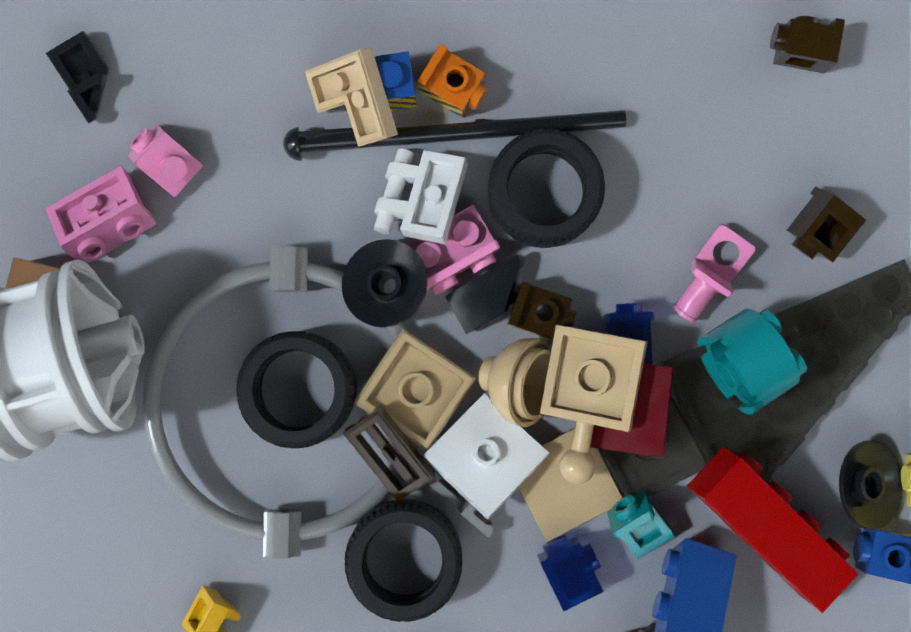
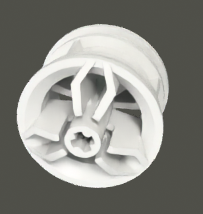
[0,259,145,461]

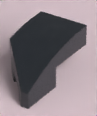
[46,31,109,123]
[445,254,525,334]

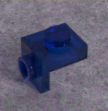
[604,303,655,364]

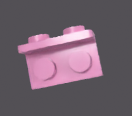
[45,165,156,264]
[405,204,501,296]

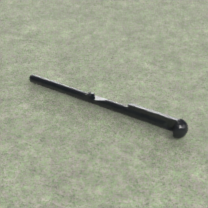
[283,110,626,161]

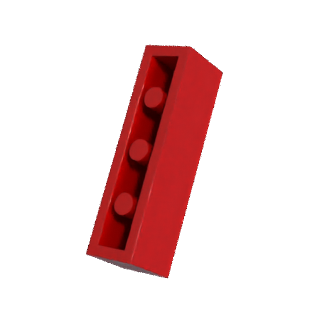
[687,447,859,614]

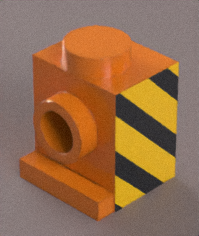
[417,44,488,118]

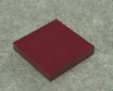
[590,363,674,457]

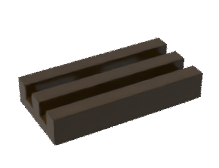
[343,404,434,502]

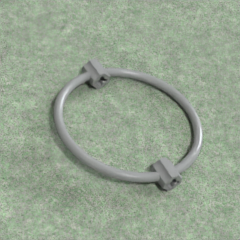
[143,246,418,558]

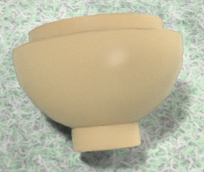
[479,338,552,427]

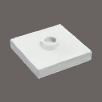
[423,394,549,520]

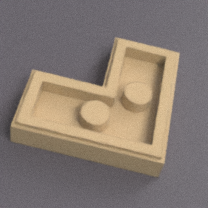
[305,47,398,147]

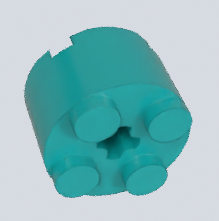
[697,308,807,415]

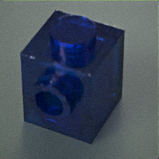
[537,535,604,612]

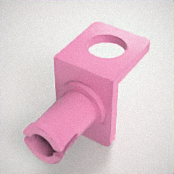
[672,224,756,324]

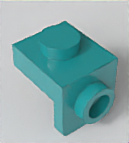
[607,490,675,559]

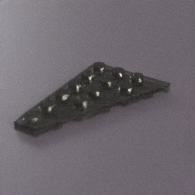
[660,259,911,484]

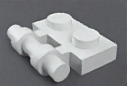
[374,149,468,244]

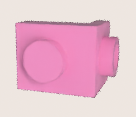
[128,124,204,198]

